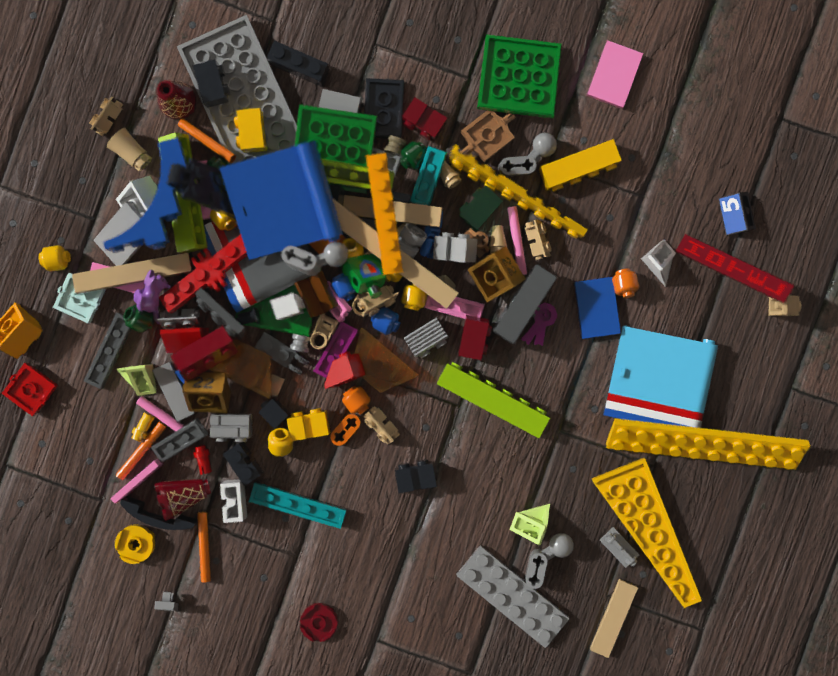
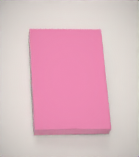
[587,40,643,109]

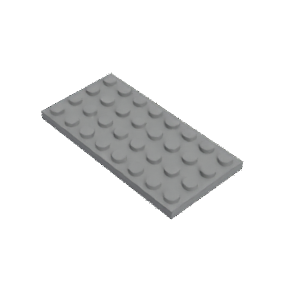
[177,15,297,165]

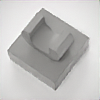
[154,592,179,612]

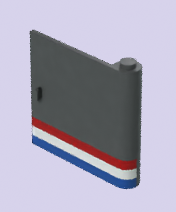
[204,221,322,313]

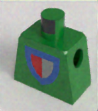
[342,253,386,299]

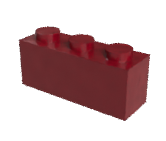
[170,326,238,382]

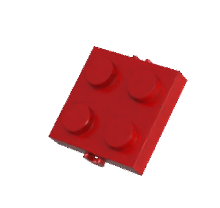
[1,363,58,416]

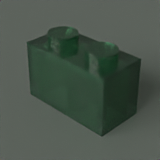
[459,185,503,231]

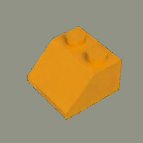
[0,302,43,359]

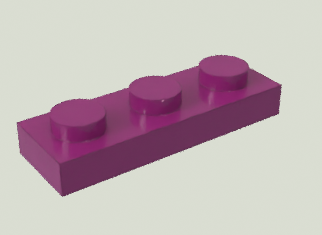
[313,322,358,379]

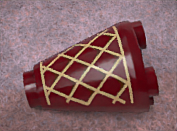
[157,80,196,119]
[154,479,211,521]

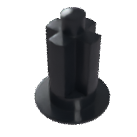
[235,307,260,325]

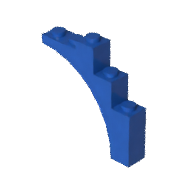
[103,138,188,253]

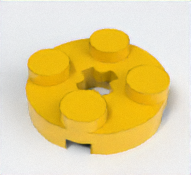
[115,524,155,564]

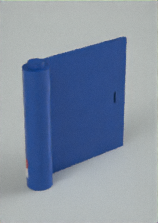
[220,140,343,260]

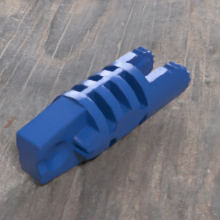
[420,211,443,259]

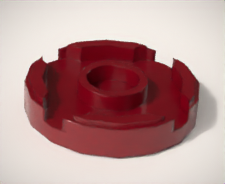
[300,603,338,642]

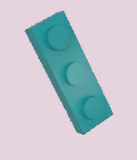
[410,146,448,206]

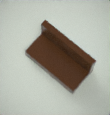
[294,271,339,318]

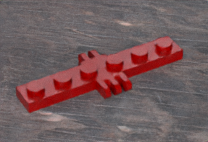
[159,234,248,314]

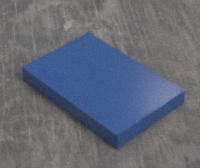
[574,277,621,339]

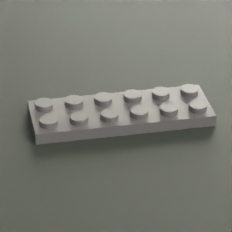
[456,545,569,648]

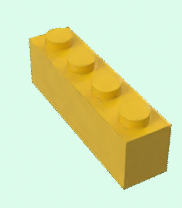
[539,139,622,192]

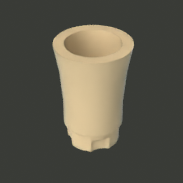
[107,128,152,171]

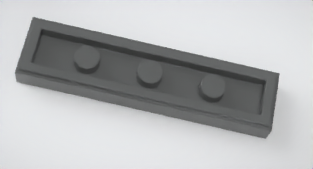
[84,312,132,389]

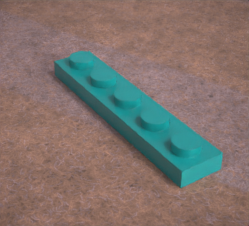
[249,482,347,529]

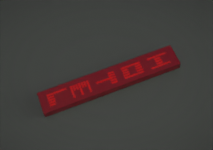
[676,234,794,304]

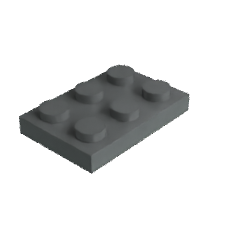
[195,288,245,340]

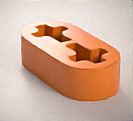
[330,414,361,446]

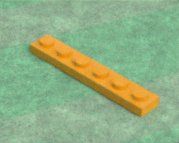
[366,153,403,275]

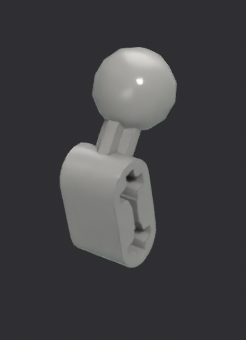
[498,132,557,176]
[281,242,348,276]
[525,533,574,589]

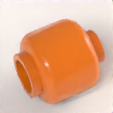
[612,269,639,298]
[342,386,371,414]

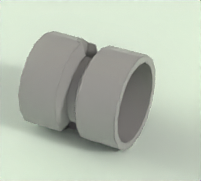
[398,223,427,259]

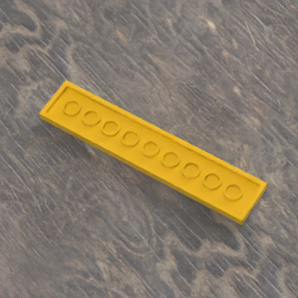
[606,418,810,470]

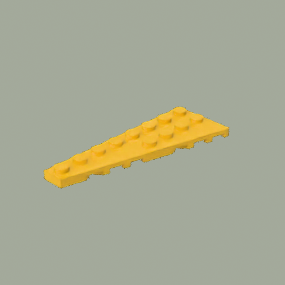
[449,145,587,239]
[591,458,702,608]

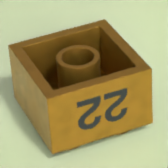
[467,246,526,302]
[182,371,231,413]

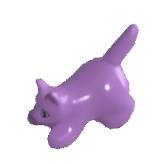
[133,269,170,324]

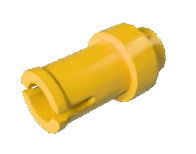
[131,412,155,442]

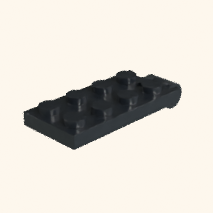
[167,158,236,219]

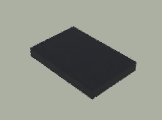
[364,78,404,138]

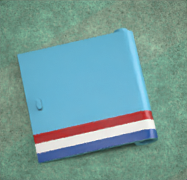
[604,326,718,428]

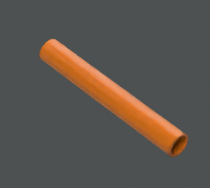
[178,118,236,163]
[116,421,167,480]
[197,512,211,582]

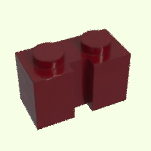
[402,97,447,141]
[458,315,492,360]

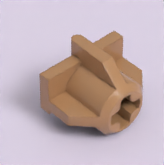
[464,228,489,258]

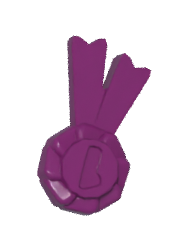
[521,303,557,346]

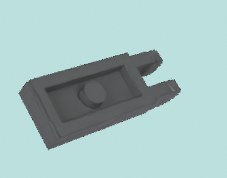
[255,332,309,375]

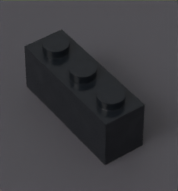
[267,40,330,87]

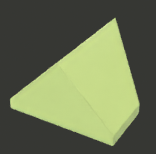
[116,364,157,396]
[510,504,550,545]

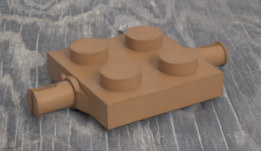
[460,110,516,162]

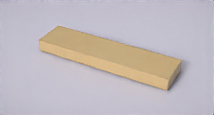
[590,579,638,658]

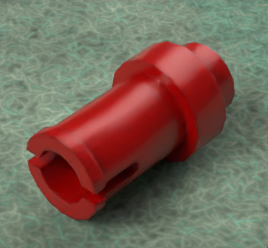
[193,445,212,475]

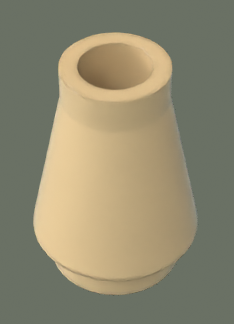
[440,161,461,189]
[489,225,507,254]

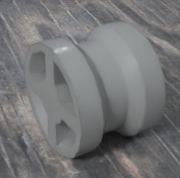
[290,333,311,353]

